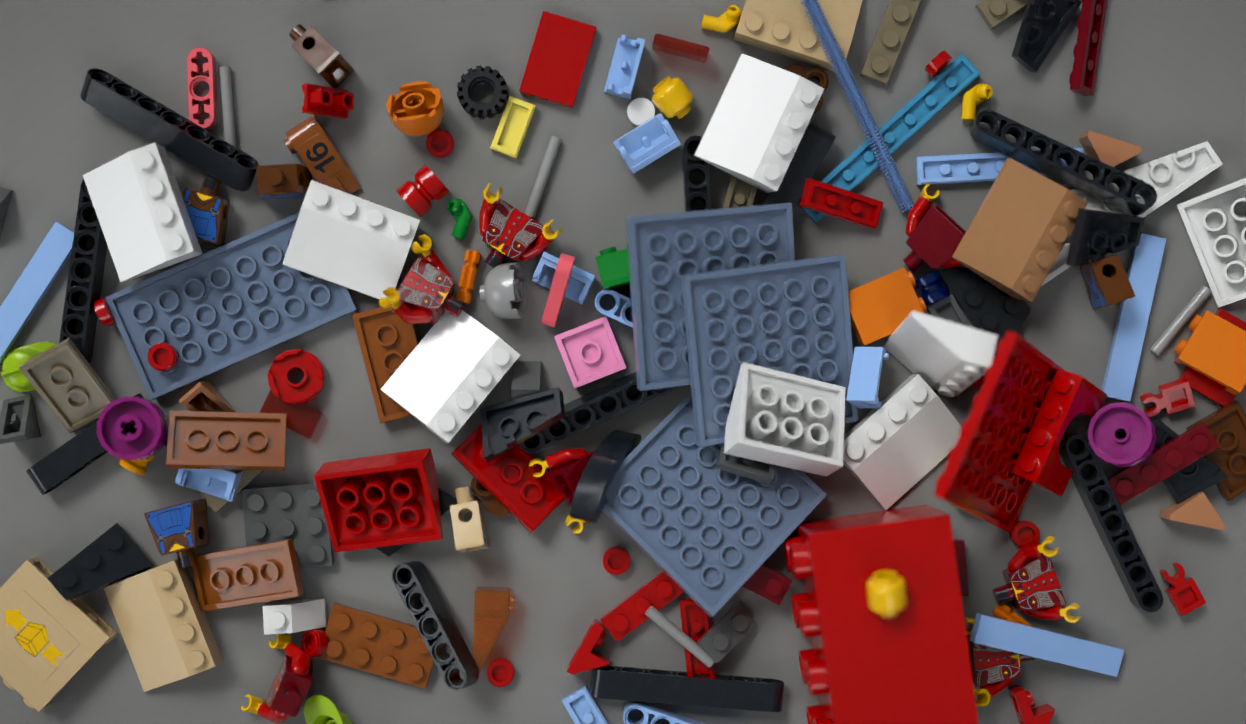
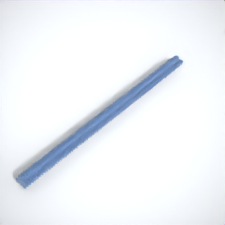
[799,0,914,213]

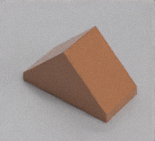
[1079,130,1143,167]
[179,382,236,412]
[1160,492,1225,531]

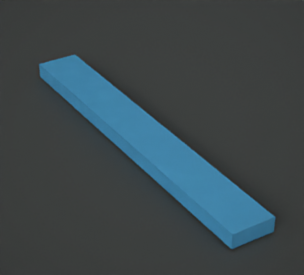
[797,53,981,224]

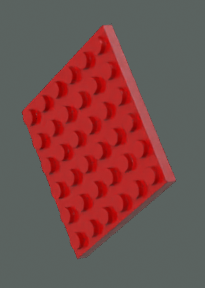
[934,331,1064,533]

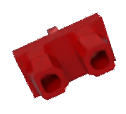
[302,83,354,119]

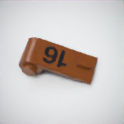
[284,115,361,194]

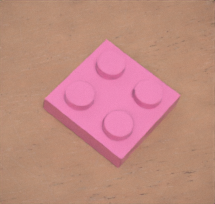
[554,316,626,389]

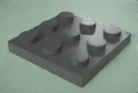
[242,483,334,569]

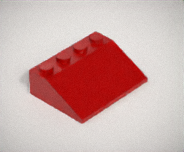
[314,448,443,553]

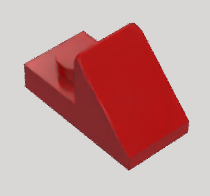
[567,619,610,675]
[1008,684,1055,724]

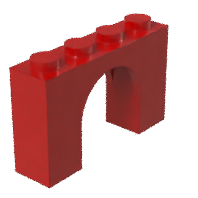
[1011,368,1107,497]

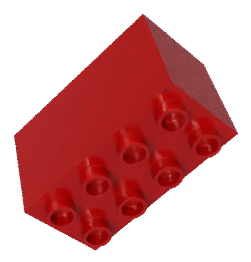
[783,505,979,724]

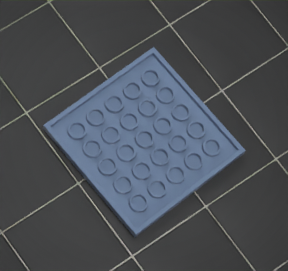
[626,203,795,391]
[681,254,858,447]
[603,392,827,617]

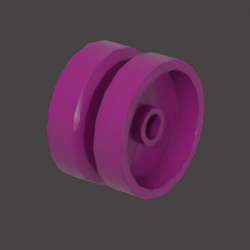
[97,397,169,460]
[1088,402,1157,468]

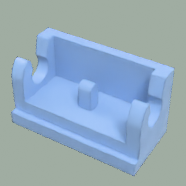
[604,35,646,99]
[613,113,681,174]
[532,252,595,305]
[846,347,889,409]
[175,469,243,502]

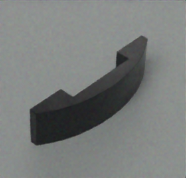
[569,430,642,523]

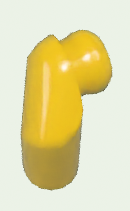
[961,83,993,121]

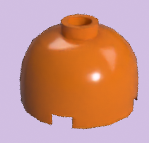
[386,81,445,136]

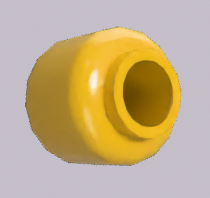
[652,76,693,119]
[866,570,907,618]

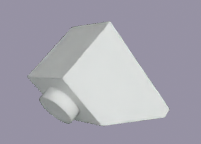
[263,598,327,635]

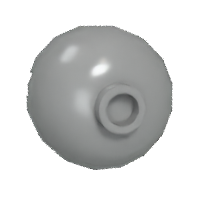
[480,263,527,319]

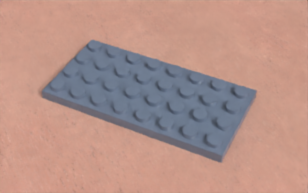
[105,212,358,400]

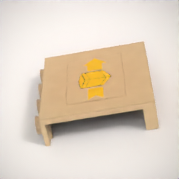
[0,557,118,712]

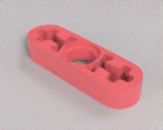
[187,47,217,130]
[541,253,575,328]

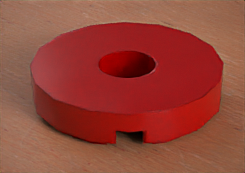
[267,349,325,405]

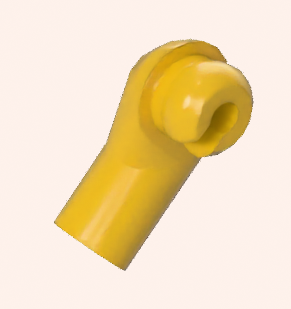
[701,5,741,33]

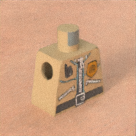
[450,486,490,553]

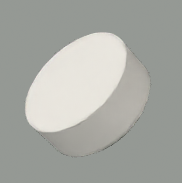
[627,98,655,127]

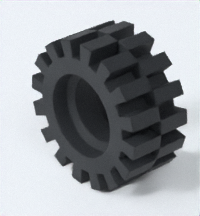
[457,65,509,119]

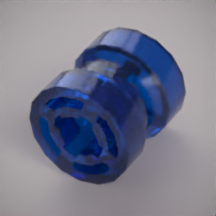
[915,270,950,306]

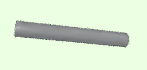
[219,66,237,148]
[524,136,562,219]
[1149,286,1212,356]
[645,606,714,668]

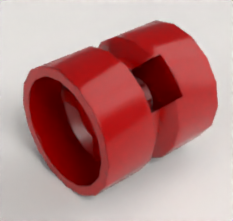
[396,165,450,218]

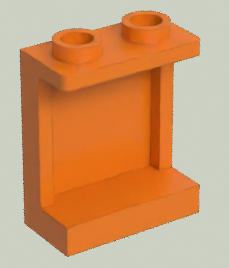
[848,267,927,346]
[1174,310,1246,395]

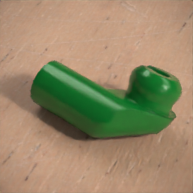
[447,198,472,240]

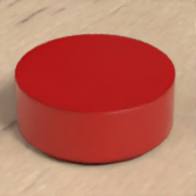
[925,50,952,77]
[426,129,455,158]
[94,297,116,326]
[148,343,179,371]
[1010,520,1040,548]
[603,546,631,575]
[301,629,327,657]
[486,657,515,687]

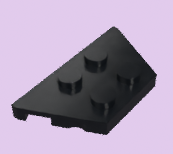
[937,268,1031,357]

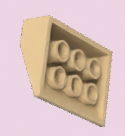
[733,0,863,73]
[104,559,224,692]

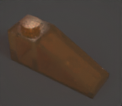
[473,586,515,672]

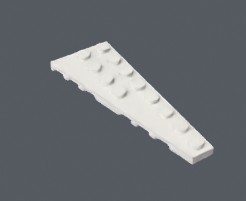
[1042,141,1223,286]

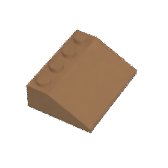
[952,158,1088,302]

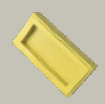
[490,96,536,159]

